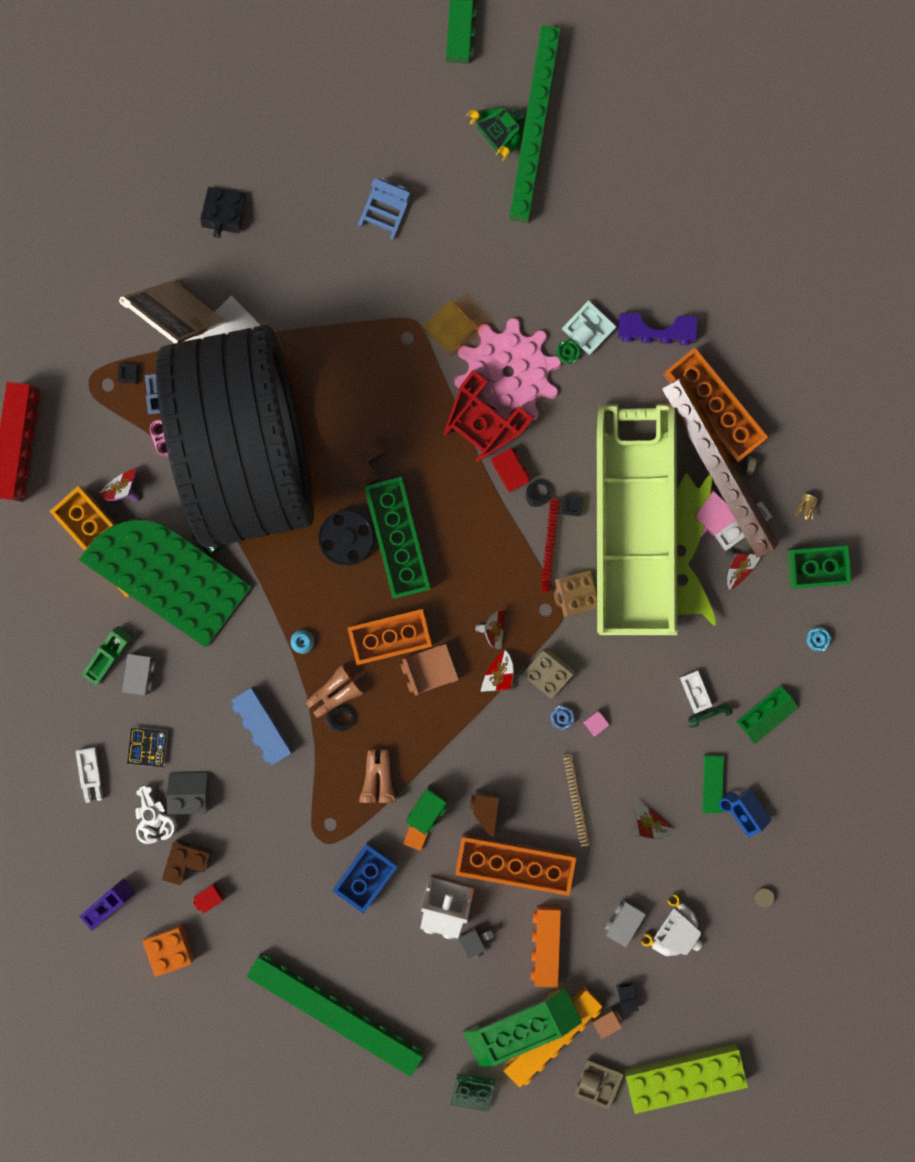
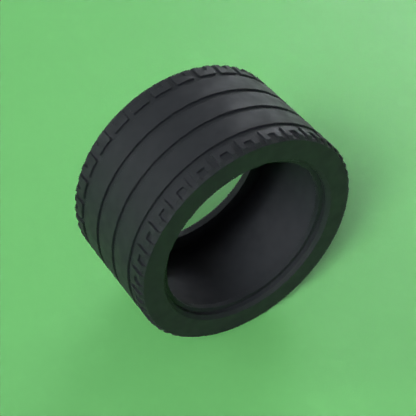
[156,324,314,548]

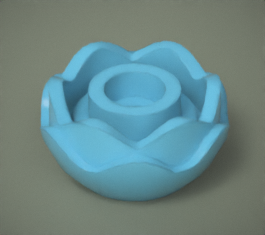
[807,627,831,651]
[291,630,314,654]

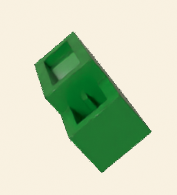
[81,626,133,686]

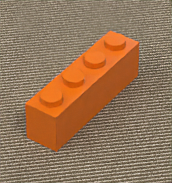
[531,906,561,988]

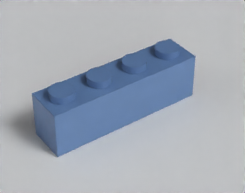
[231,687,293,766]

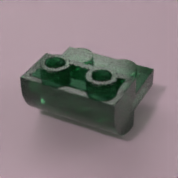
[451,1073,495,1112]

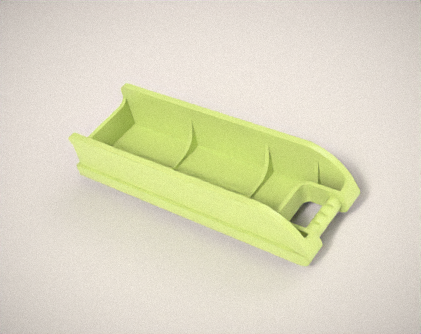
[597,403,677,635]

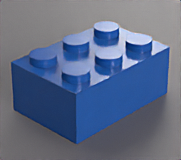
[332,841,398,914]

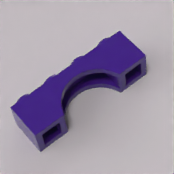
[617,313,697,346]

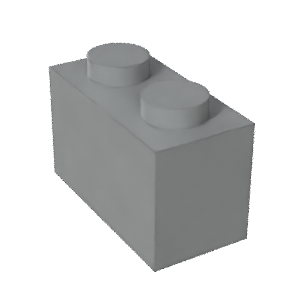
[122,653,156,695]
[604,899,646,947]

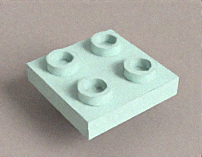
[562,300,616,355]

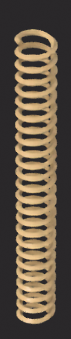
[562,754,590,847]

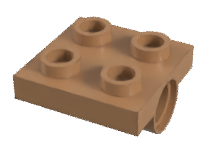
[554,570,597,617]

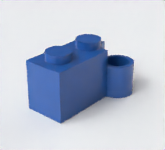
[719,789,772,837]

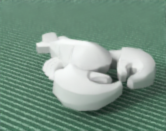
[136,786,177,844]

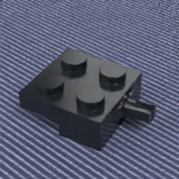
[200,187,246,238]

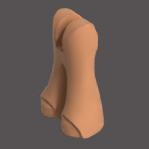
[306,664,364,718]
[359,749,396,803]

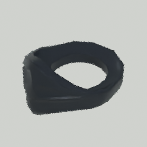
[525,480,552,507]
[326,706,355,732]

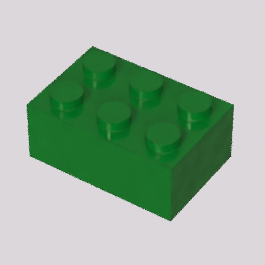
[786,546,851,589]

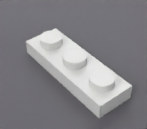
[714,501,772,551]

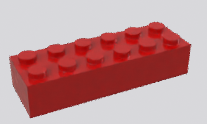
[0,381,41,502]

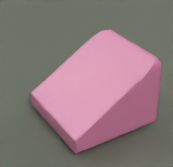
[583,710,609,737]

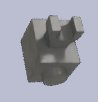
[458,926,494,959]

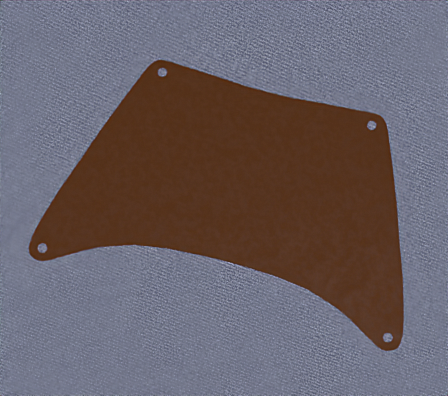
[89,317,564,844]

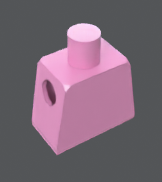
[695,491,735,537]

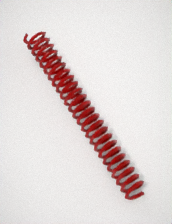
[540,498,561,592]

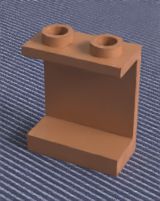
[400,643,459,696]

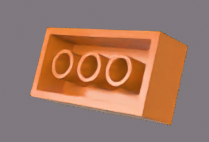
[348,609,432,665]

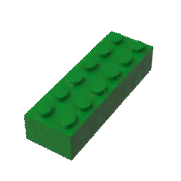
[364,477,431,599]

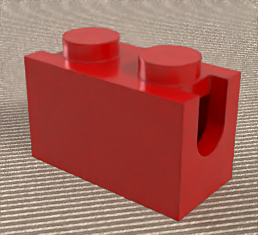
[490,448,531,493]

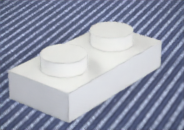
[679,670,712,713]

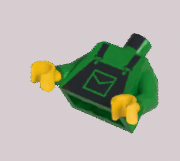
[466,107,524,161]

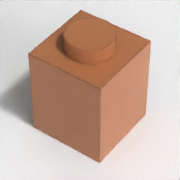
[591,1007,623,1039]

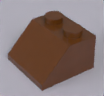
[470,790,499,837]

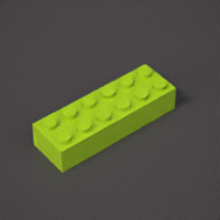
[624,1044,748,1114]

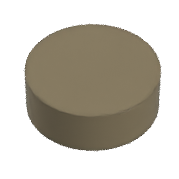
[754,888,774,908]

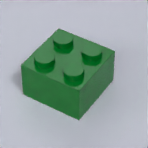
[406,785,448,835]

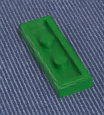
[702,755,724,814]

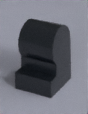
[616,982,639,1014]

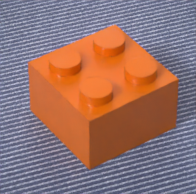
[142,924,195,977]

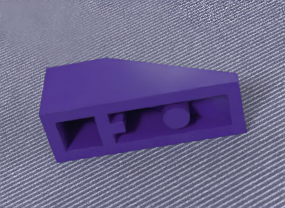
[79,878,136,931]

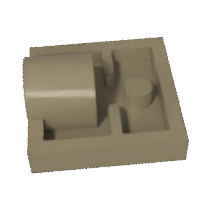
[522,647,575,699]
[573,1058,623,1110]

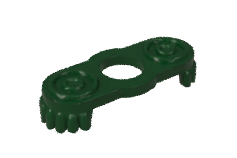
[688,704,733,728]

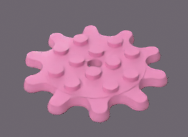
[454,317,562,421]

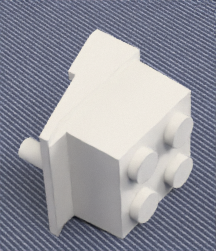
[420,876,474,939]

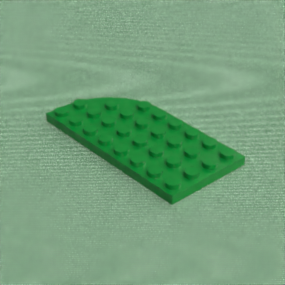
[78,519,251,648]

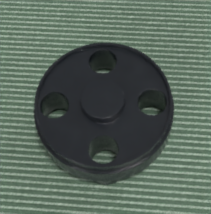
[318,510,375,566]

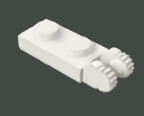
[76,747,103,803]

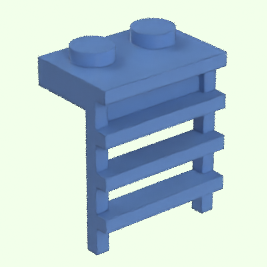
[358,178,411,240]

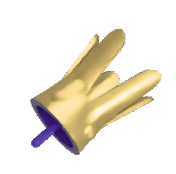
[795,491,818,520]

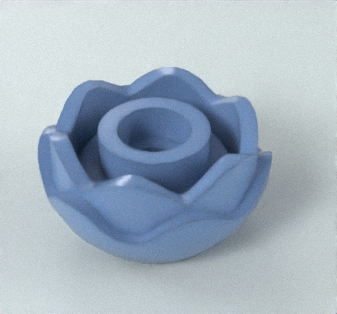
[551,706,575,730]

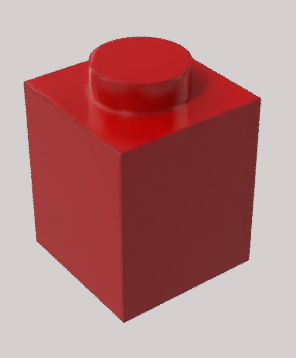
[193,882,225,914]

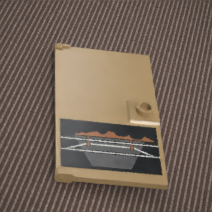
[119,280,226,344]

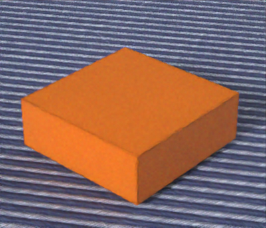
[403,825,428,851]

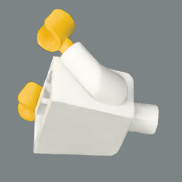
[641,894,702,956]

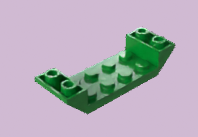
[463,987,582,1066]

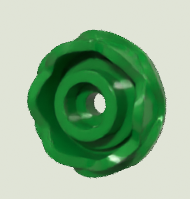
[556,339,580,364]

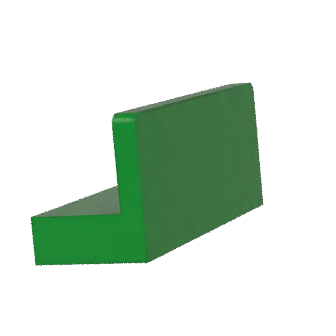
[736,685,798,744]

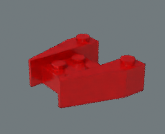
[443,369,535,462]

